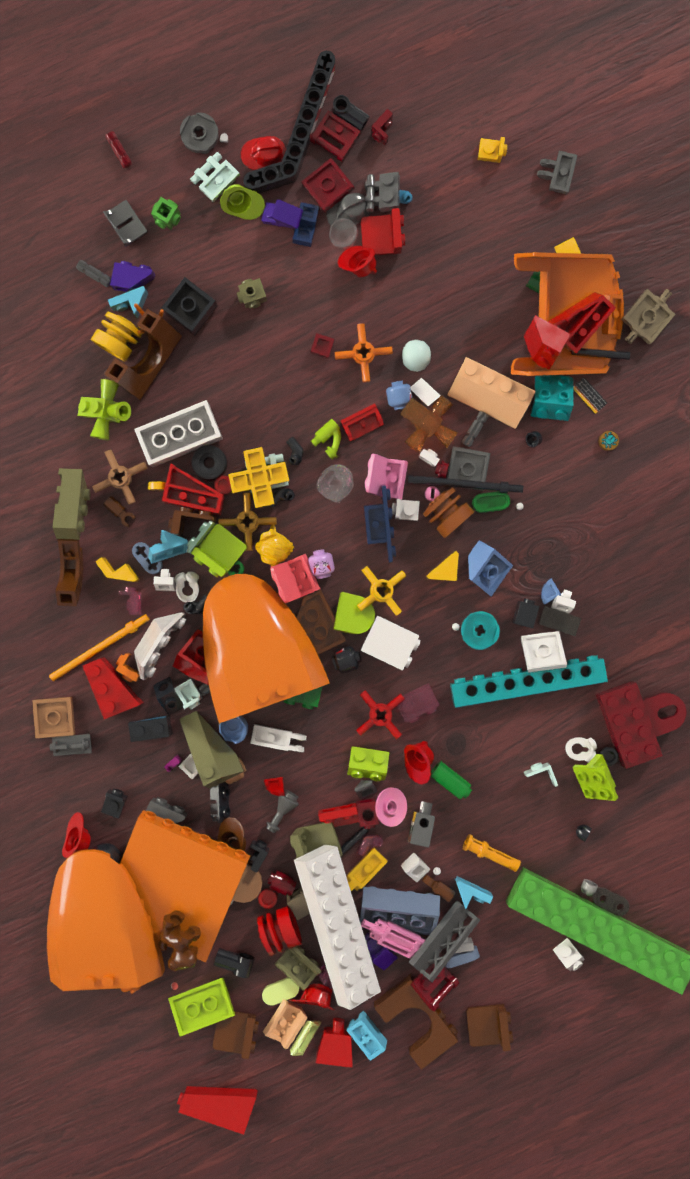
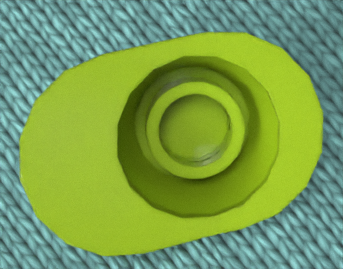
[220,184,265,220]

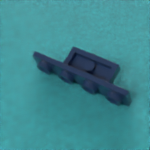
[364,484,396,563]

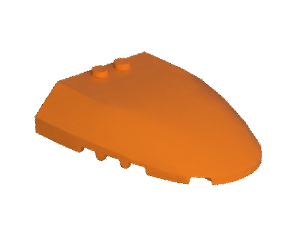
[203,574,330,723]
[47,849,165,991]

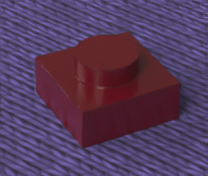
[310,333,335,359]

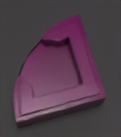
[164,754,182,772]

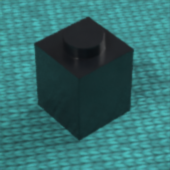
[512,598,539,628]

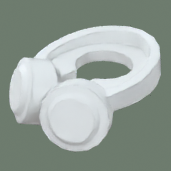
[174,572,199,603]
[565,737,597,763]

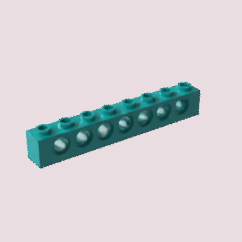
[450,655,608,708]

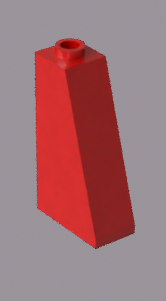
[177,1086,258,1135]

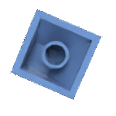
[468,540,513,596]

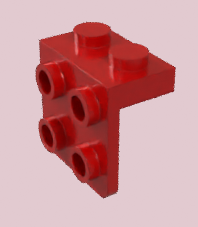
[361,208,405,255]

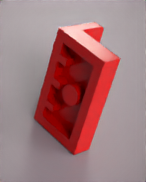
[318,803,359,827]

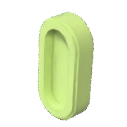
[262,977,299,1005]

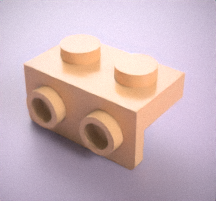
[263,1000,307,1049]

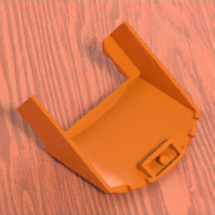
[511,252,624,376]

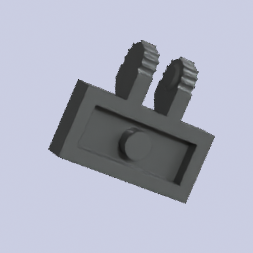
[537,150,578,195]

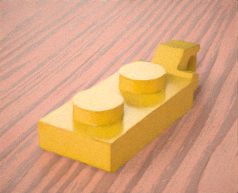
[346,847,388,891]

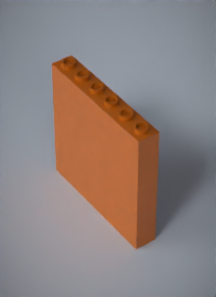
[120,810,250,962]

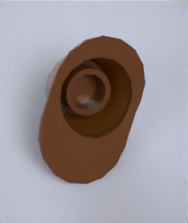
[217,817,246,851]

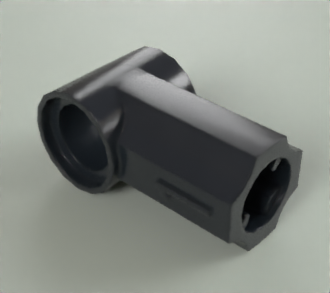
[332,95,370,131]
[214,948,255,978]

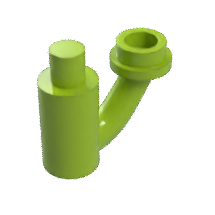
[311,419,341,460]

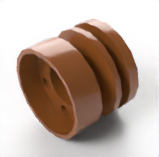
[423,487,475,538]

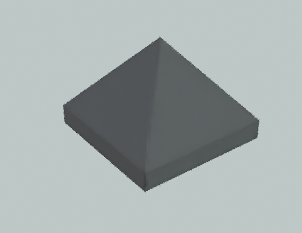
[355,780,378,800]

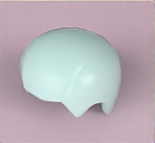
[402,340,431,372]

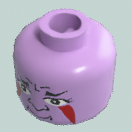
[308,549,335,579]

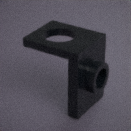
[153,677,183,715]

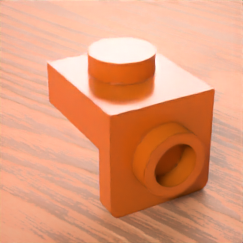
[116,653,140,682]

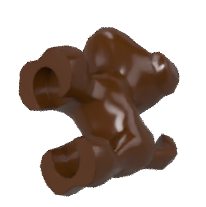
[159,911,201,971]

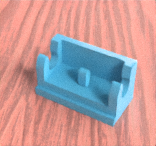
[346,1011,387,1061]

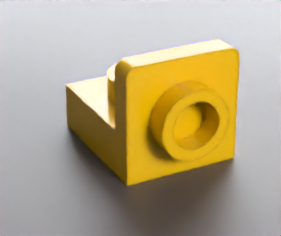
[478,137,507,163]

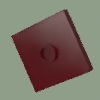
[301,158,355,213]

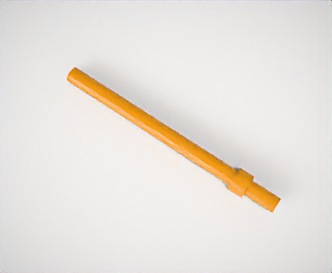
[49,614,150,681]

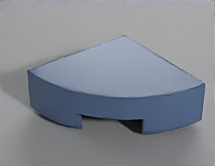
[541,578,561,605]

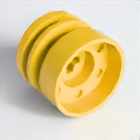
[90,312,142,362]

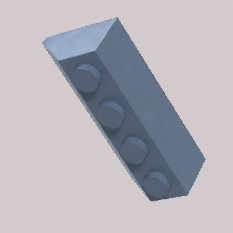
[359,886,440,935]

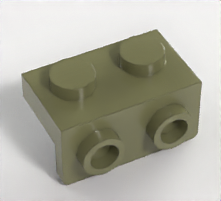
[274,946,322,990]

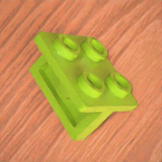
[573,754,618,801]

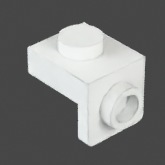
[553,938,585,971]

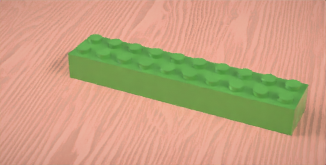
[506,867,690,995]

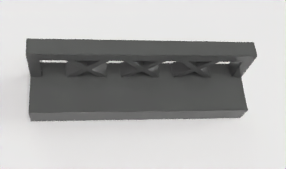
[409,901,480,982]

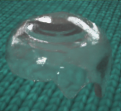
[329,218,358,249]

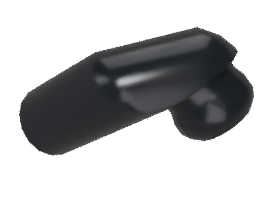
[286,437,304,465]
[271,488,295,508]
[183,594,207,614]

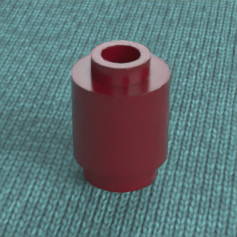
[267,870,297,896]

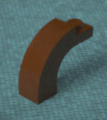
[55,539,83,606]

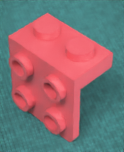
[270,554,320,603]

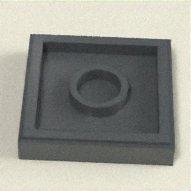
[447,446,491,491]

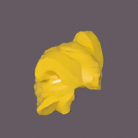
[255,525,294,567]

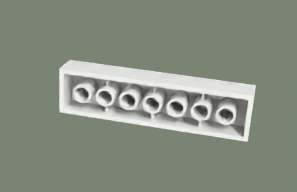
[294,845,381,1010]

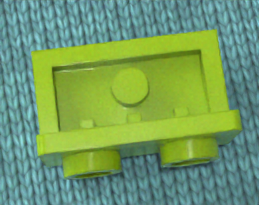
[347,746,389,781]

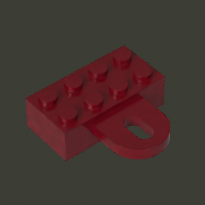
[595,681,686,769]

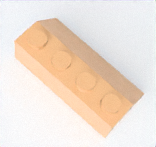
[447,357,535,429]

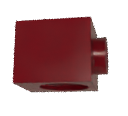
[356,798,379,829]

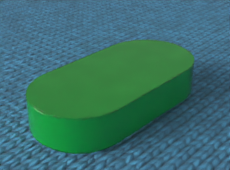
[472,491,510,513]

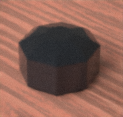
[599,746,619,766]

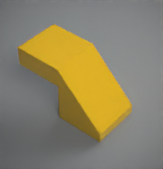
[96,557,140,582]

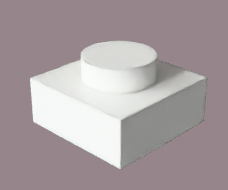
[419,449,440,467]

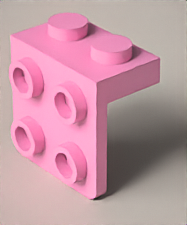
[365,454,408,500]

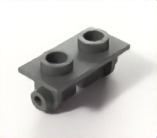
[50,734,92,756]

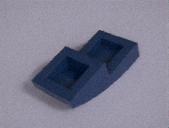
[292,202,319,247]

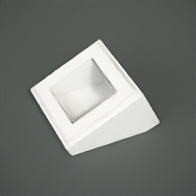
[401,853,430,882]

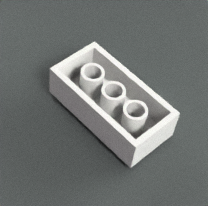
[134,400,223,468]

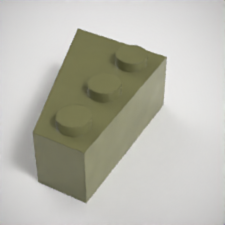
[53,468,91,540]

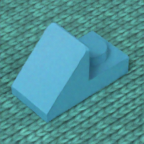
[108,286,148,318]
[148,530,188,564]
[455,876,493,909]

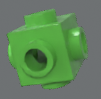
[151,197,181,230]

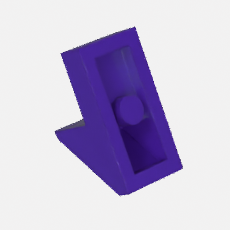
[261,200,303,229]
[364,931,398,970]

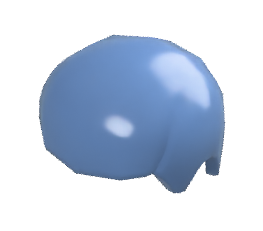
[219,716,248,744]

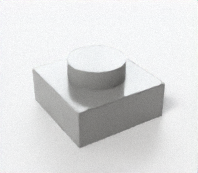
[452,937,474,953]

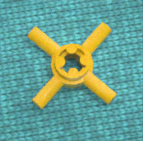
[357,566,406,616]

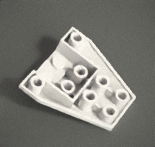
[134,612,186,680]

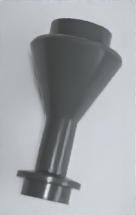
[266,790,299,833]

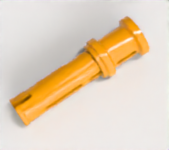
[462,834,521,872]

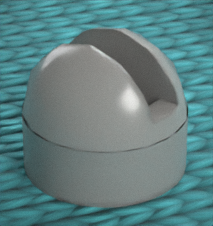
[581,879,598,896]

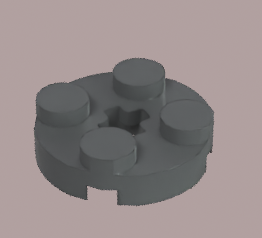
[180,112,219,154]

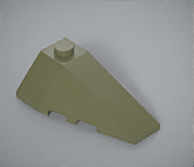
[179,711,244,789]

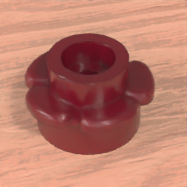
[435,460,449,478]

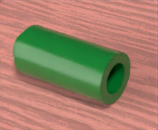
[430,761,472,800]

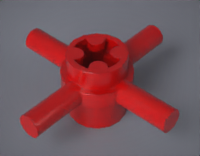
[356,690,405,739]

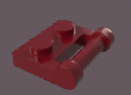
[310,110,361,162]
[410,963,459,1011]

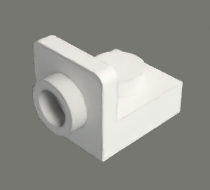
[392,499,420,521]

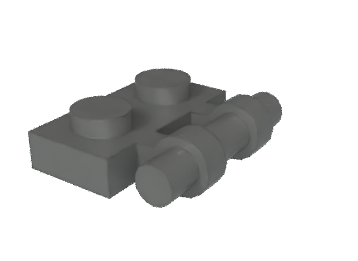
[365,172,400,212]

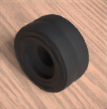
[192,445,227,481]

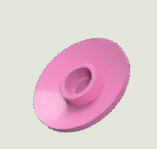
[376,788,407,827]

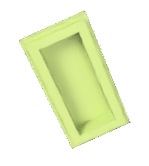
[290,1020,321,1056]

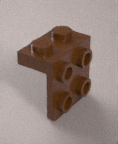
[168,507,216,536]
[466,1004,513,1051]
[213,1011,259,1059]

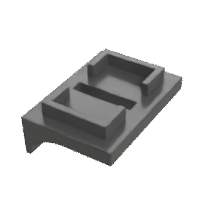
[103,200,148,247]

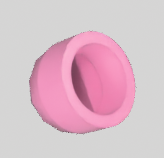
[424,486,440,502]

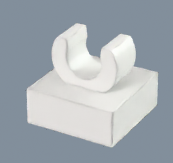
[153,569,176,591]
[551,590,576,614]

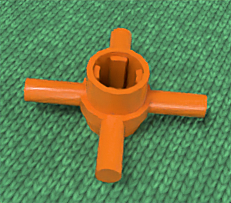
[335,324,393,383]

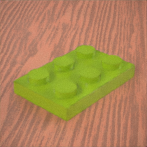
[168,978,235,1036]

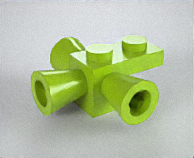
[77,379,131,440]

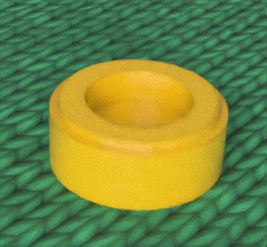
[148,482,166,491]

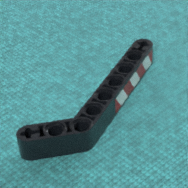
[243,50,336,194]

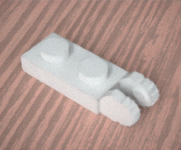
[250,724,307,752]

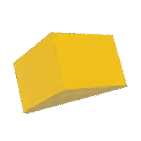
[426,551,459,581]

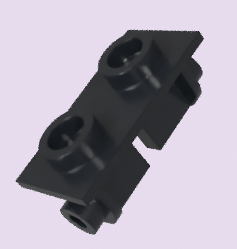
[210,782,231,823]

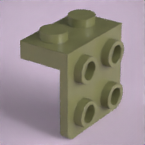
[290,822,342,859]

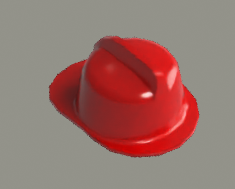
[241,136,286,170]
[338,246,377,278]
[404,741,434,784]
[62,812,91,858]
[289,984,335,1010]

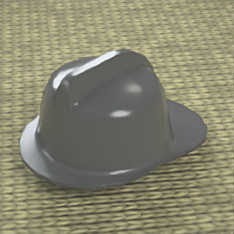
[327,193,370,230]

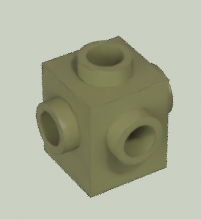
[237,278,267,309]

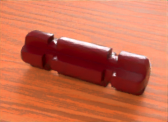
[105,131,132,168]

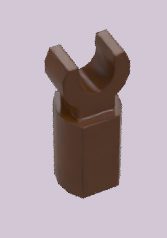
[103,496,136,527]
[422,874,455,902]

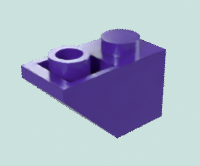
[110,261,155,292]

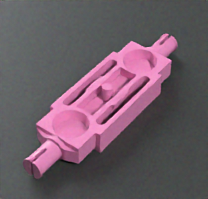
[361,918,425,958]

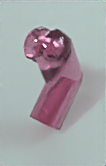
[357,834,383,857]

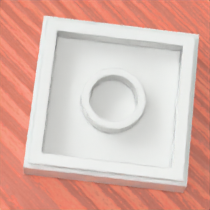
[521,631,567,672]

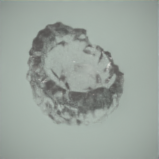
[316,464,354,503]

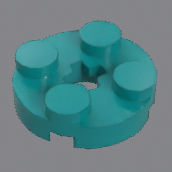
[461,611,500,650]

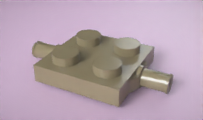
[621,289,675,344]

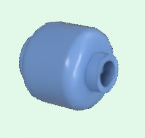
[386,380,413,410]

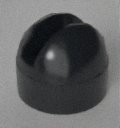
[525,431,543,447]
[576,824,592,842]

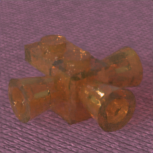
[400,394,458,453]

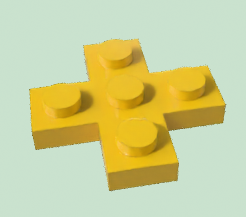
[228,447,289,508]

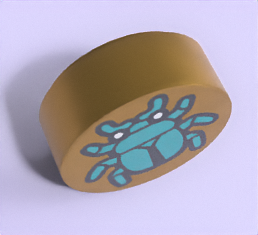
[598,431,619,451]

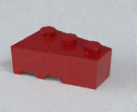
[548,292,616,354]
[162,463,225,516]
[83,657,144,719]

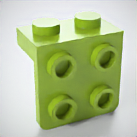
[191,524,247,578]

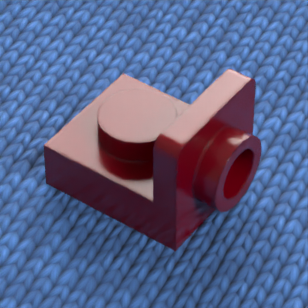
[371,109,393,145]

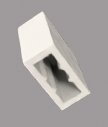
[361,616,421,670]

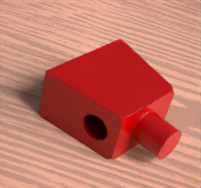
[316,1018,353,1068]

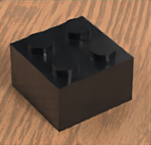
[161,277,218,336]

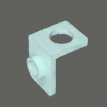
[524,763,558,787]

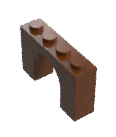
[104,309,182,400]
[374,974,458,1070]

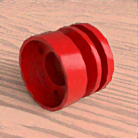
[257,905,302,956]

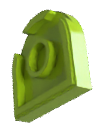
[333,592,375,635]

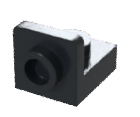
[101,788,128,819]
[250,840,270,873]

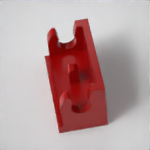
[340,403,384,442]

